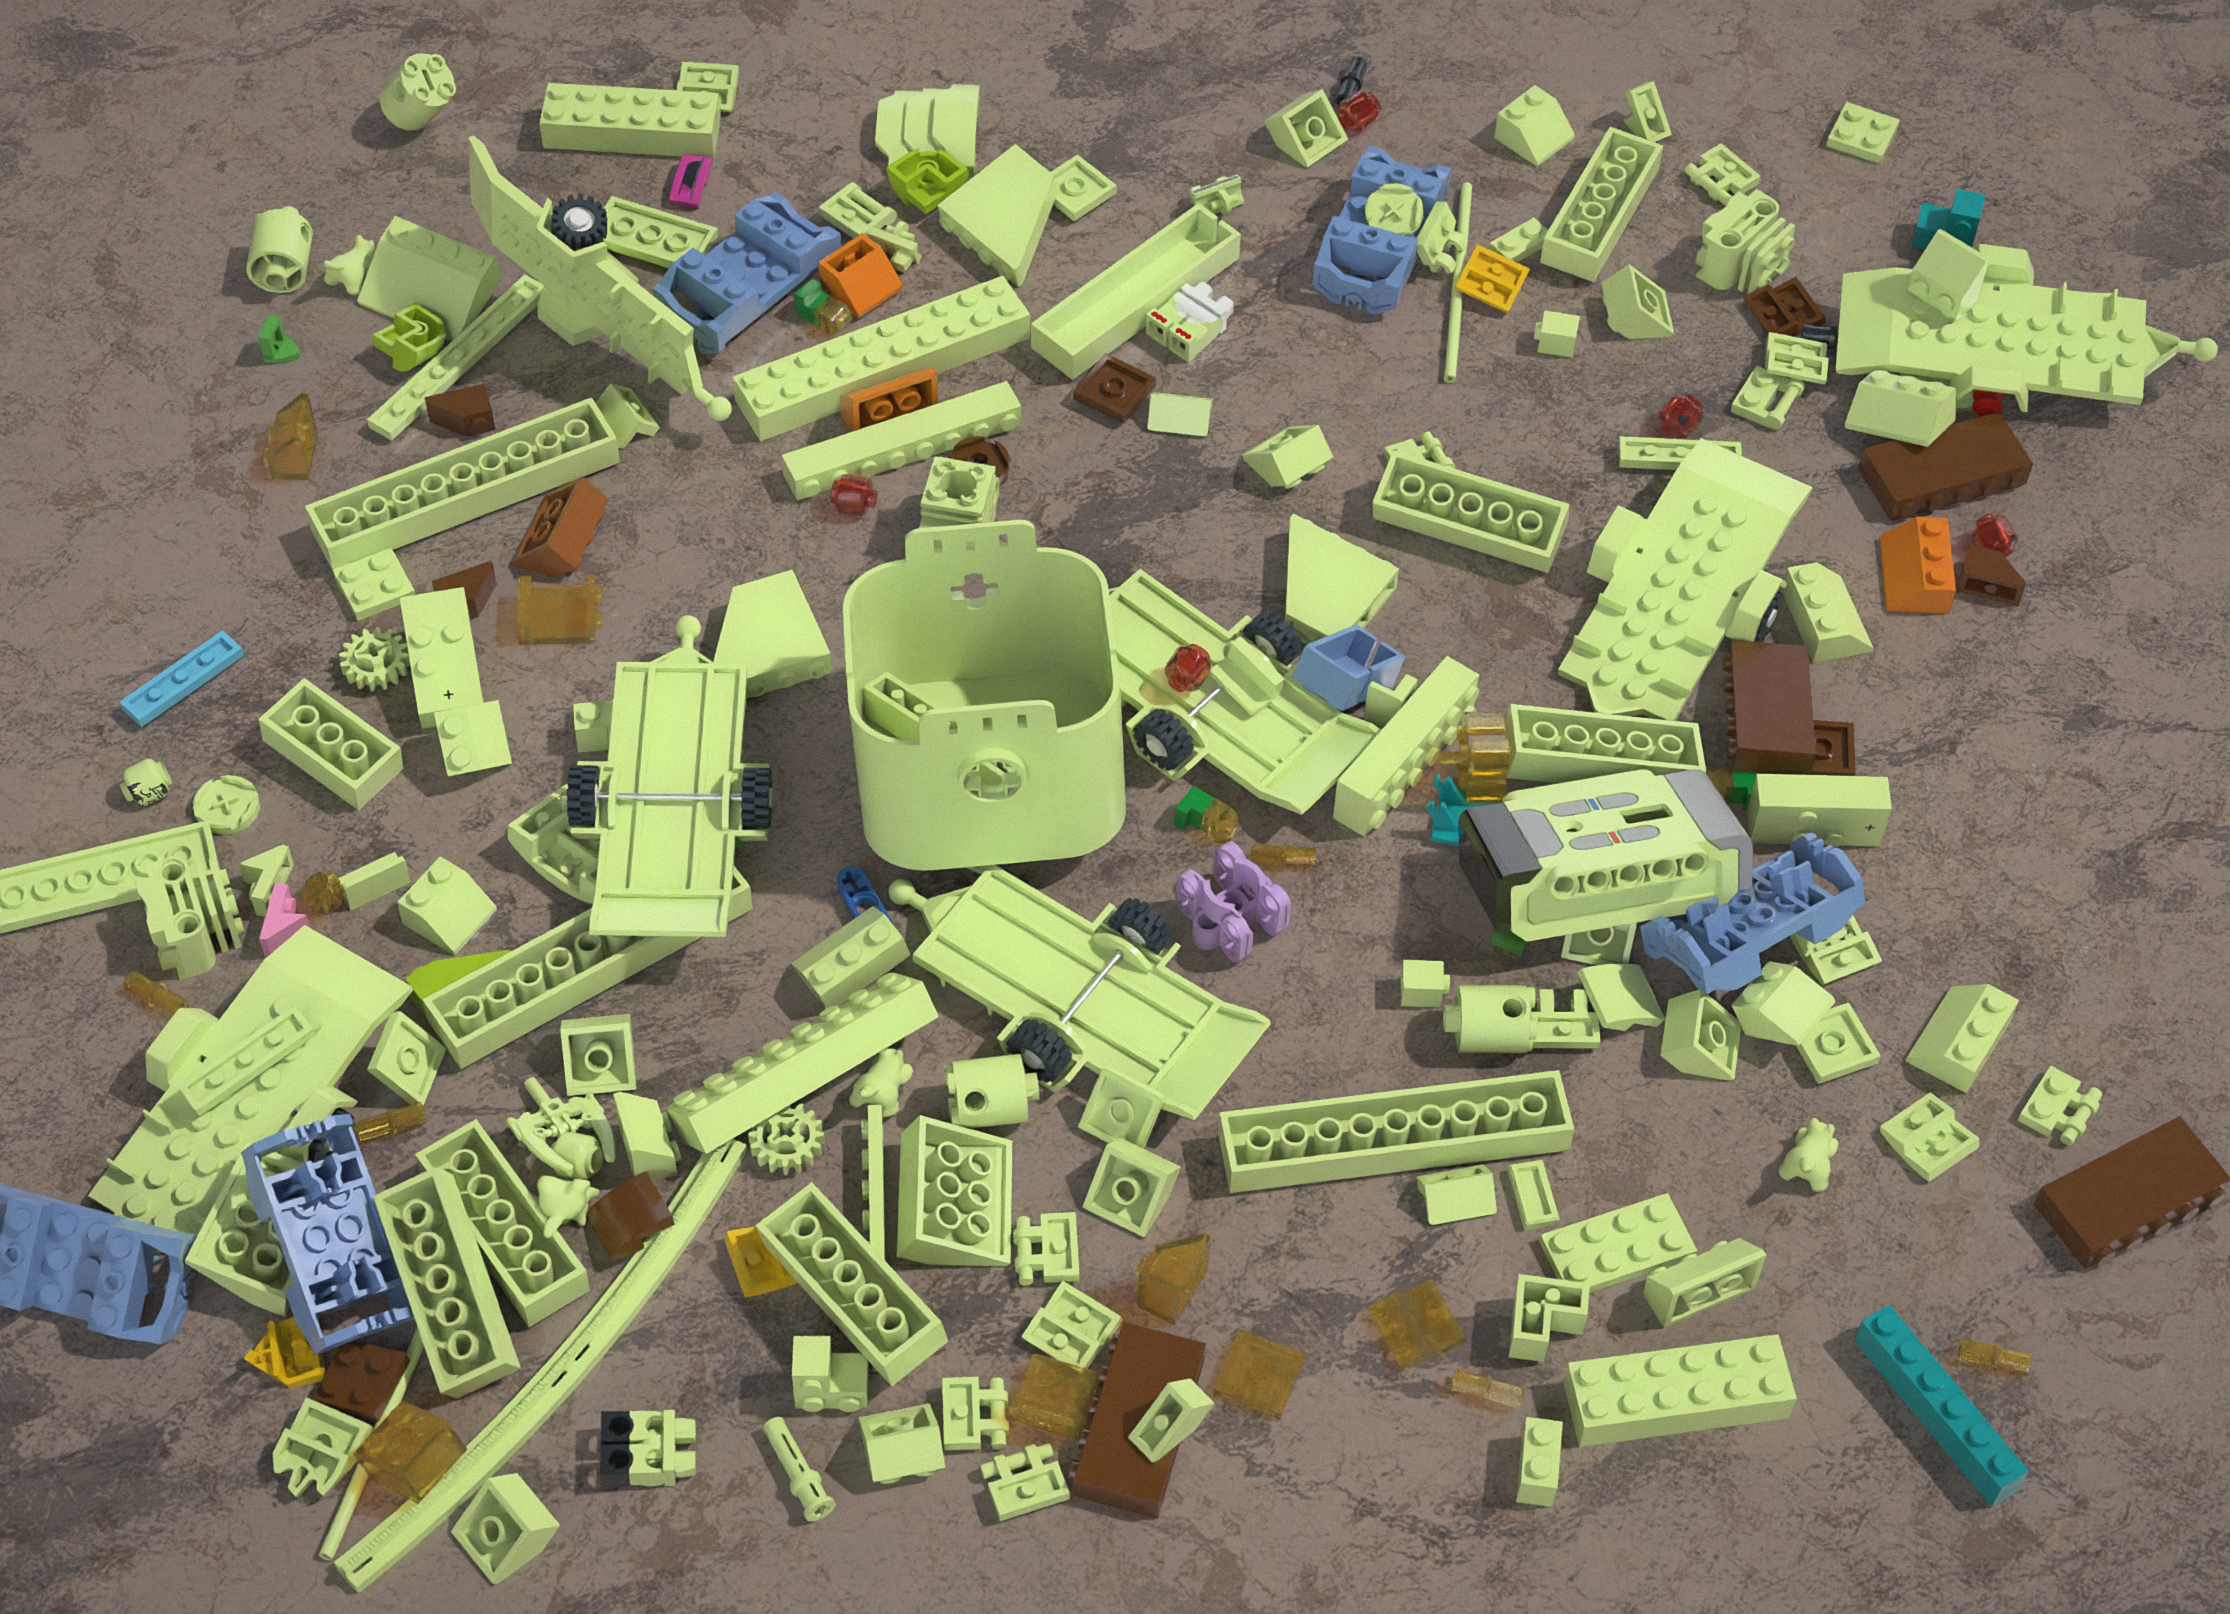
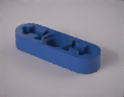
[837,867,894,925]

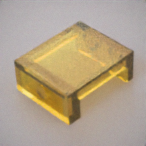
[516,575,603,645]

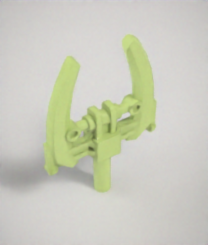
[507,1077,616,1176]

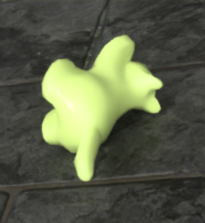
[324,235,376,295]
[849,1047,913,1117]
[1779,1118,1839,1192]
[537,1176,600,1238]

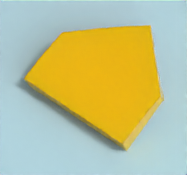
[244,1317,326,1388]

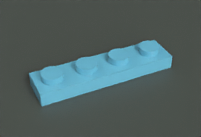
[120,630,244,728]

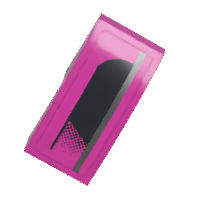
[669,154,713,209]

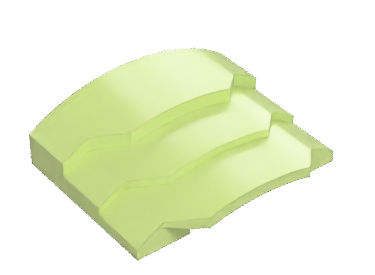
[875,84,980,179]
[508,784,600,904]

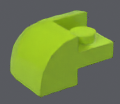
[886,148,968,214]
[372,303,446,372]

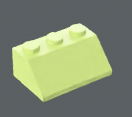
[1845,370,1956,447]
[1781,562,1873,663]
[791,906,911,1009]
[1906,984,2019,1094]
[1643,1238,1766,1328]

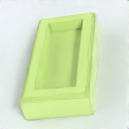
[1508,1160,1560,1231]

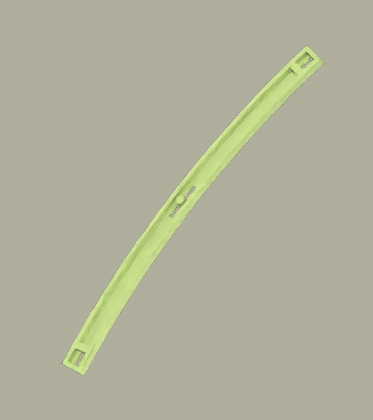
[334,1138,747,1594]

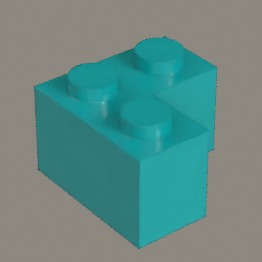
[1911,188,1986,250]

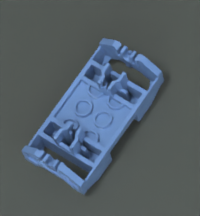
[1312,146,1452,314]
[652,191,841,354]
[1640,832,1866,994]
[241,1114,415,1355]
[0,1182,197,1345]

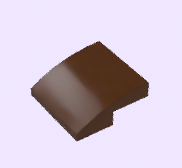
[1743,277,1826,337]
[586,1171,675,1262]

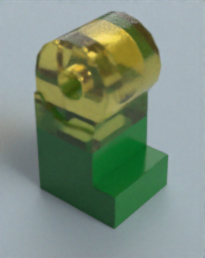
[794,279,852,335]
[1706,768,1759,811]
[1174,786,1238,844]

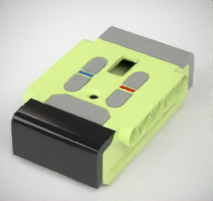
[1458,769,1753,942]

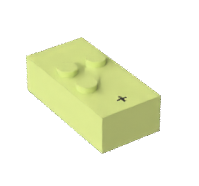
[400,587,484,729]
[259,678,404,811]
[1747,774,1892,847]

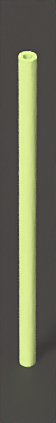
[1444,182,1472,383]
[319,1326,424,1560]

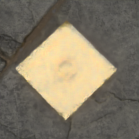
[1213,1329,1307,1420]

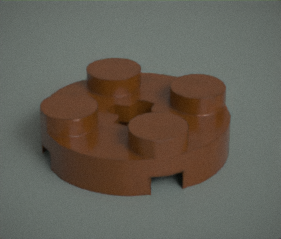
[949,436,1009,485]

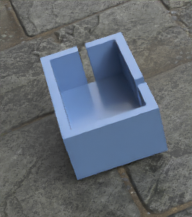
[1292,624,1406,711]

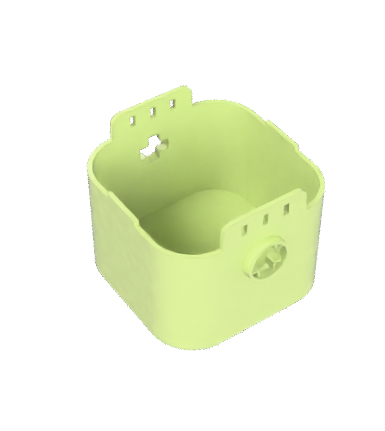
[843,520,1126,871]

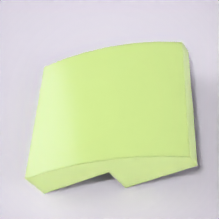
[677,62,739,112]
[1765,332,1828,384]
[1790,915,1882,985]
[1577,964,1665,1031]
[1880,1092,1979,1182]
[1021,1280,1123,1375]

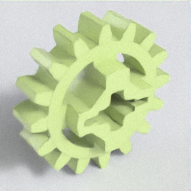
[339,627,411,691]
[748,1103,825,1175]

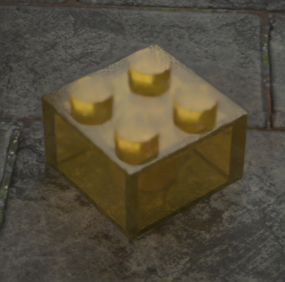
[353,1400,468,1504]

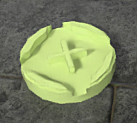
[1365,183,1423,237]
[193,775,260,835]

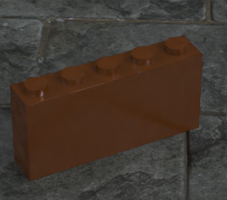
[1858,411,2033,521]
[1722,640,1816,775]
[2034,1116,2230,1269]
[1068,1322,1206,1519]

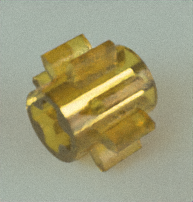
[301,871,344,914]

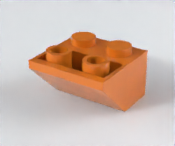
[818,233,903,318]

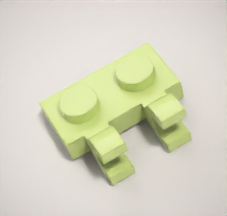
[1416,201,1468,273]
[1531,989,1600,1049]

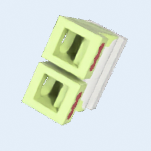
[1146,281,1233,363]

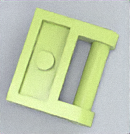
[819,182,897,239]
[1730,365,1805,430]

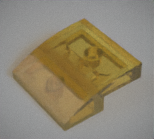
[1368,1279,1467,1369]

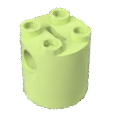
[379,54,456,130]
[246,206,313,293]
[1443,985,1537,1053]
[944,1054,1039,1129]

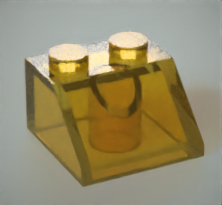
[264,393,318,480]
[1135,1233,1211,1326]

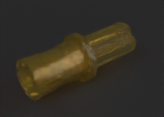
[1251,843,1317,869]
[124,971,188,1015]
[355,1102,427,1141]
[1958,1339,2032,1376]
[1451,1369,1524,1408]

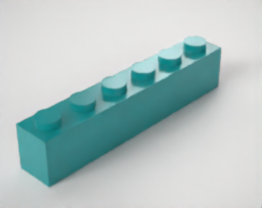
[1854,1304,2029,1507]

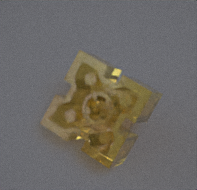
[1438,711,1510,803]

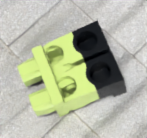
[600,1410,696,1491]

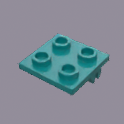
[1426,774,1504,849]

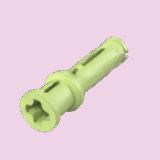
[762,1417,836,1521]

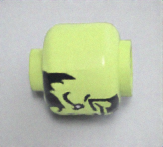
[120,759,172,806]

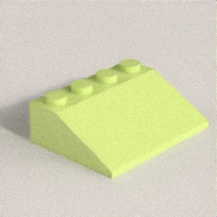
[357,216,504,343]
[897,1115,1012,1266]
[185,1141,304,1317]

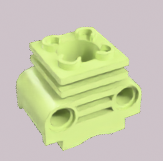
[1695,189,1795,295]
[919,456,999,549]
[135,856,245,980]

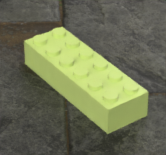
[540,83,721,158]
[1540,127,1663,282]
[1372,450,1570,573]
[1333,656,1480,837]
[1501,704,1706,783]
[415,1119,590,1327]
[373,1166,521,1399]
[756,1182,949,1386]
[1563,1334,1797,1447]

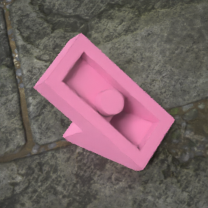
[259,883,310,957]

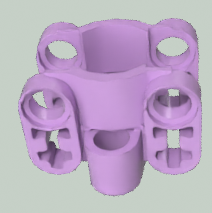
[1176,841,1291,963]

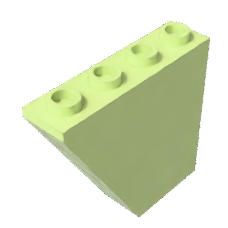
[938,144,1057,287]
[1285,513,1399,645]
[713,570,832,699]

